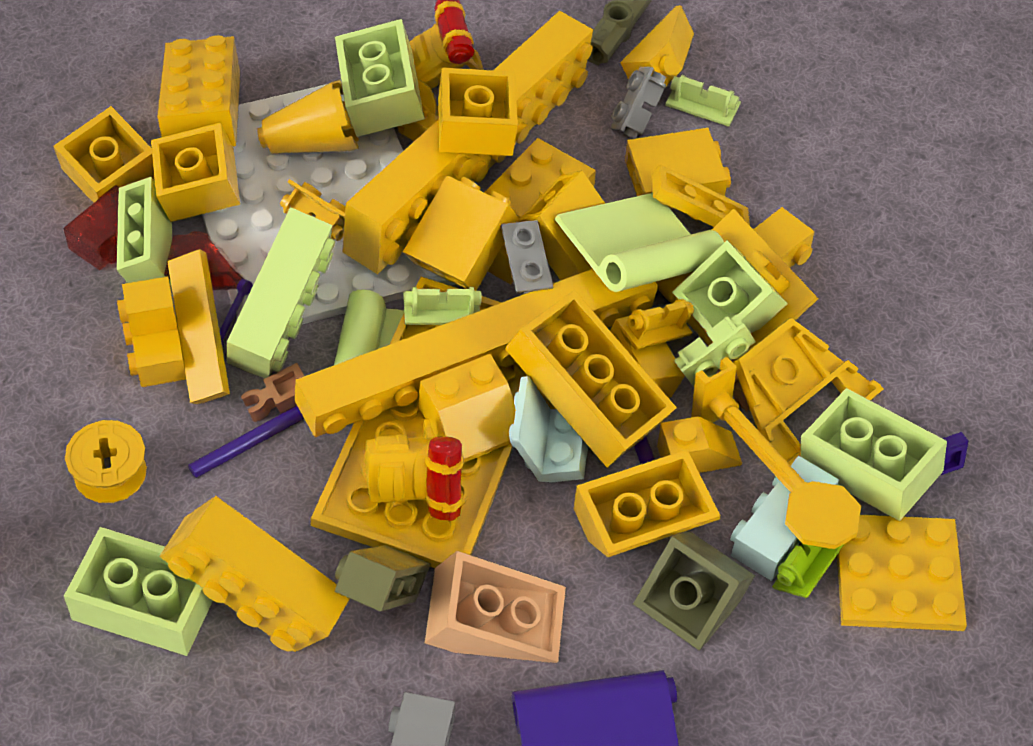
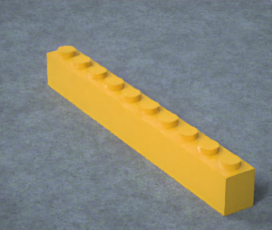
[295,269,658,437]

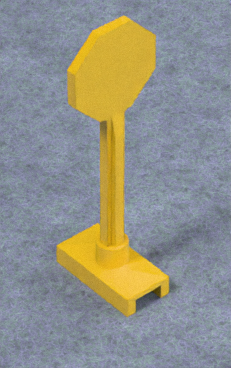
[691,357,861,549]

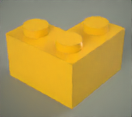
[117,276,186,387]

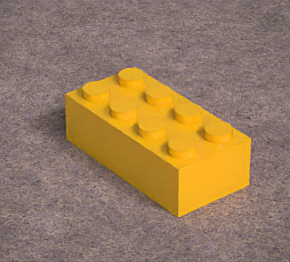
[157,35,240,146]
[484,138,596,285]
[505,290,677,468]
[159,496,350,652]

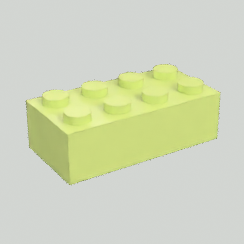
[227,207,336,378]

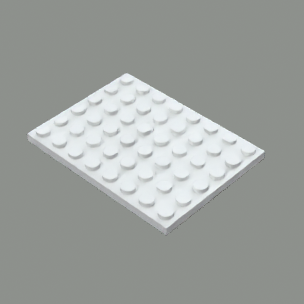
[201,81,456,324]

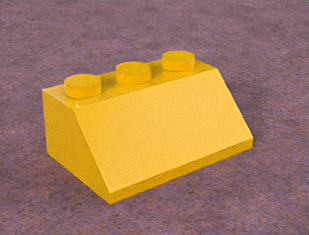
[573,450,721,557]

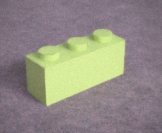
[117,177,172,285]

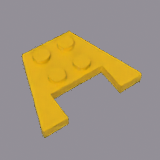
[733,318,884,466]

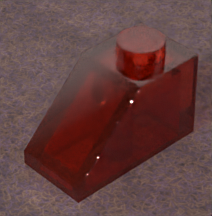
[63,185,120,270]
[164,231,245,290]

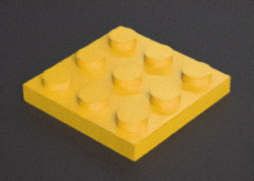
[837,515,967,631]

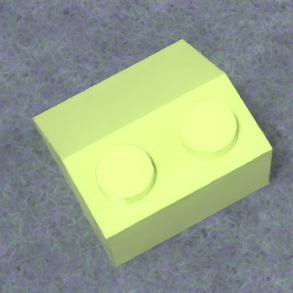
[672,240,788,333]

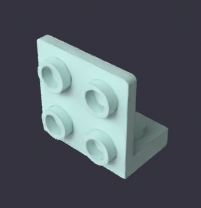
[509,376,588,483]

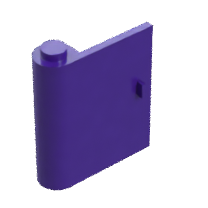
[512,670,679,746]

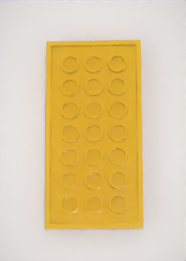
[311,276,528,568]

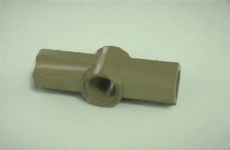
[588,0,652,66]

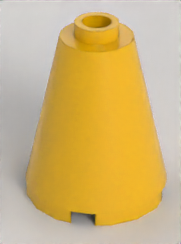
[257,80,359,154]

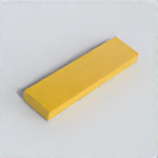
[167,249,230,404]

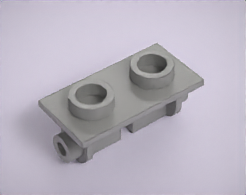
[611,67,666,139]
[501,220,553,295]

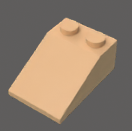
[425,551,566,663]

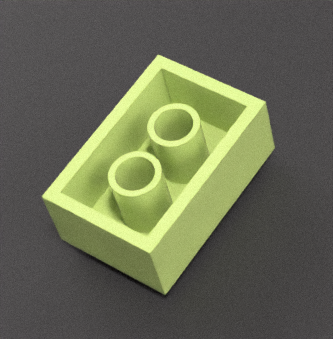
[335,19,425,137]
[801,388,947,521]
[64,527,213,656]

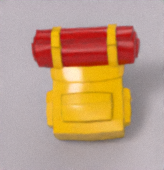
[410,0,484,89]
[365,419,464,521]

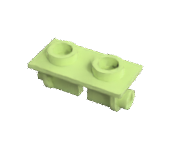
[665,75,741,127]
[403,287,482,325]
[674,315,756,387]

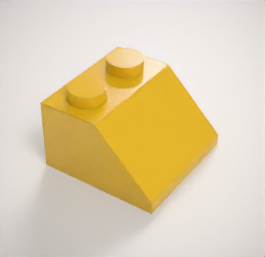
[418,354,516,463]

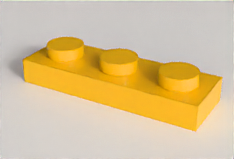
[652,165,750,227]

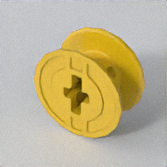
[65,420,147,503]

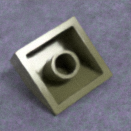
[633,531,755,651]

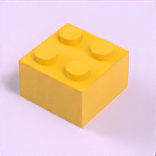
[438,68,518,156]
[53,106,155,213]
[151,122,240,222]

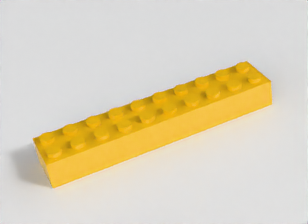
[343,11,593,275]

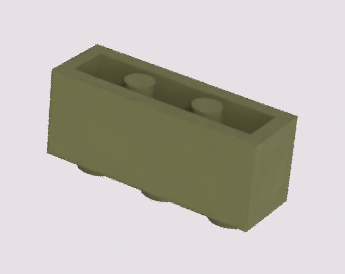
[334,545,431,611]

